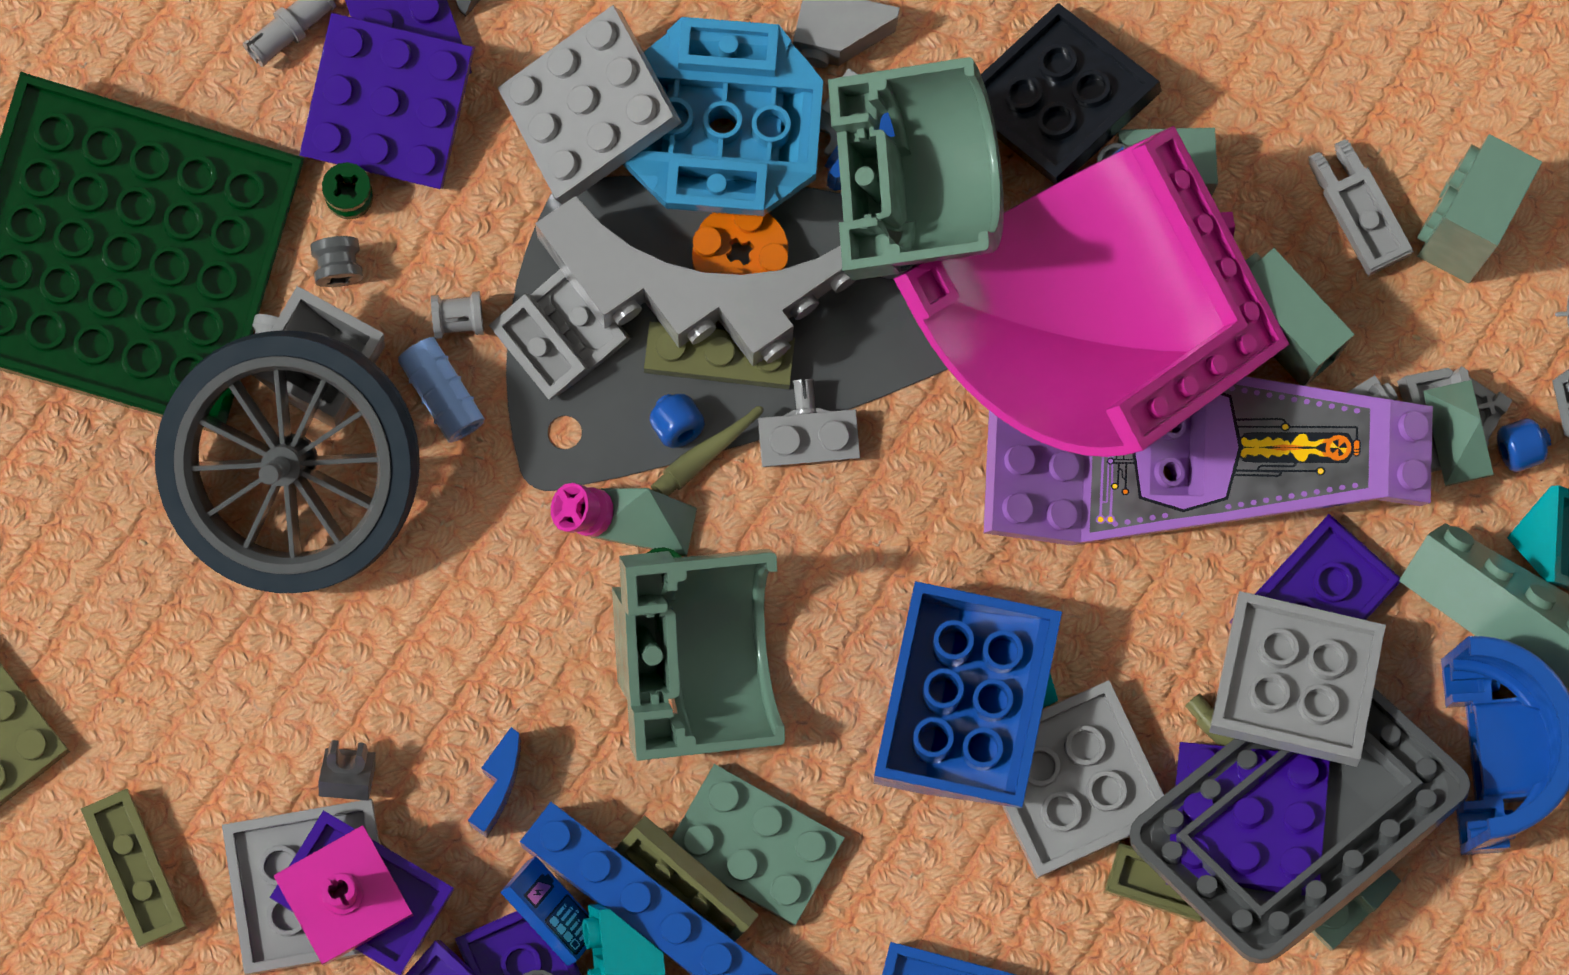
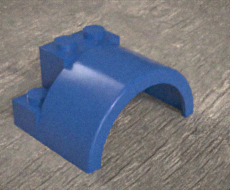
[1441,636,1569,855]

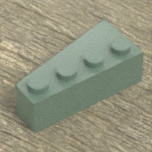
[1399,523,1569,692]

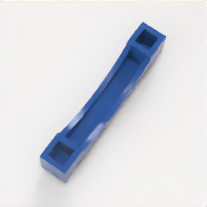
[520,802,778,975]

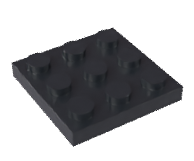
[981,3,1162,184]

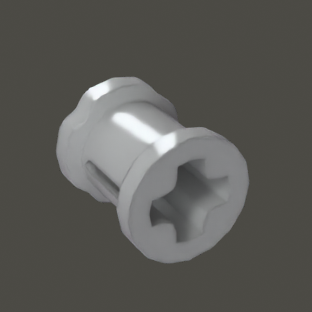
[431,291,484,339]

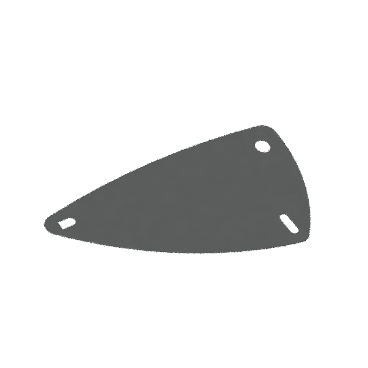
[506,176,948,491]

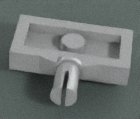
[757,379,860,467]

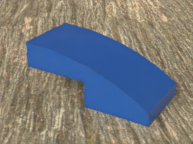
[468,727,521,838]

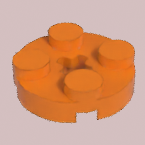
[692,212,788,275]

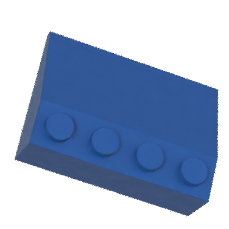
[873,581,1062,808]

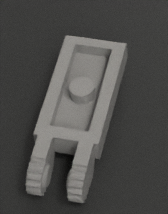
[1308,139,1414,277]

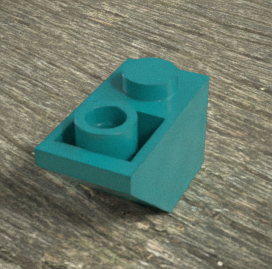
[582,904,665,975]

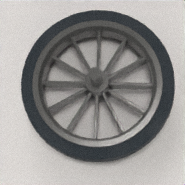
[155,330,420,593]

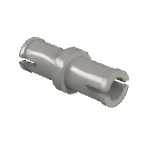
[243,0,336,67]

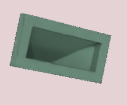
[1423,380,1494,487]
[591,488,697,557]

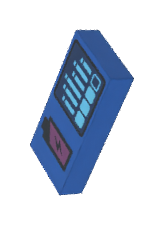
[500,856,589,966]

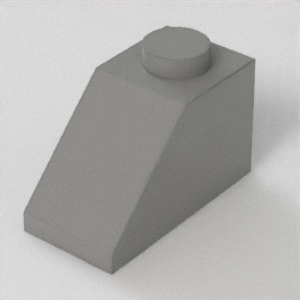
[793,0,900,68]

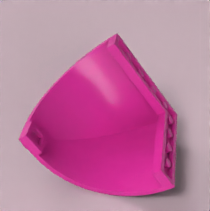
[894,126,1290,457]

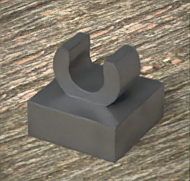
[318,740,375,801]

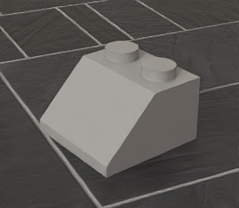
[252,286,385,428]

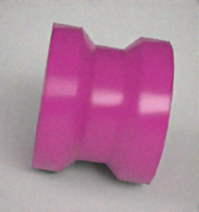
[551,483,613,537]

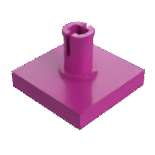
[273,825,414,966]

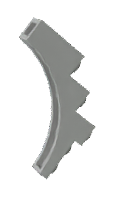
[535,196,856,366]

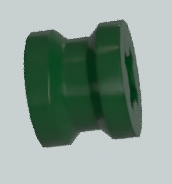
[322,162,373,220]

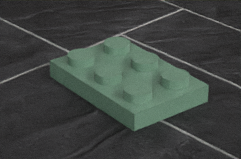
[671,764,845,926]

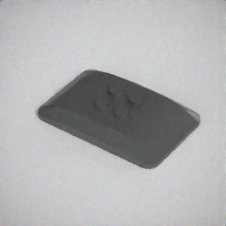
[1130,687,1470,964]

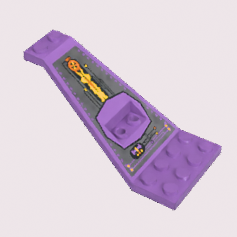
[983,376,1433,545]

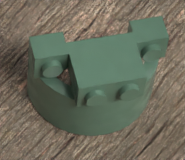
[828,57,1004,280]
[612,549,785,761]

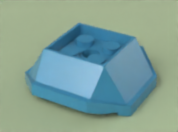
[623,17,823,216]

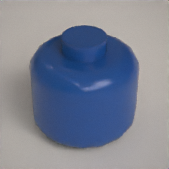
[649,394,705,448]
[1496,418,1551,472]

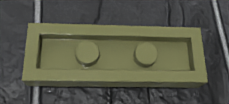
[644,321,795,390]
[81,789,188,949]
[614,815,759,941]

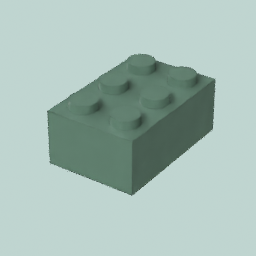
[1417,134,1542,284]

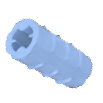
[398,337,485,443]

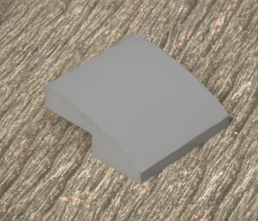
[489,269,632,400]

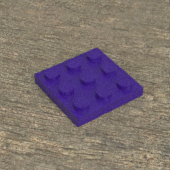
[299,13,475,189]
[1166,742,1330,896]

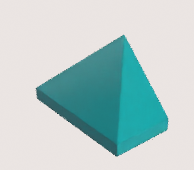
[1507,485,1569,590]

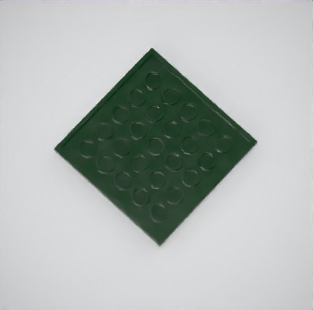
[0,72,304,434]

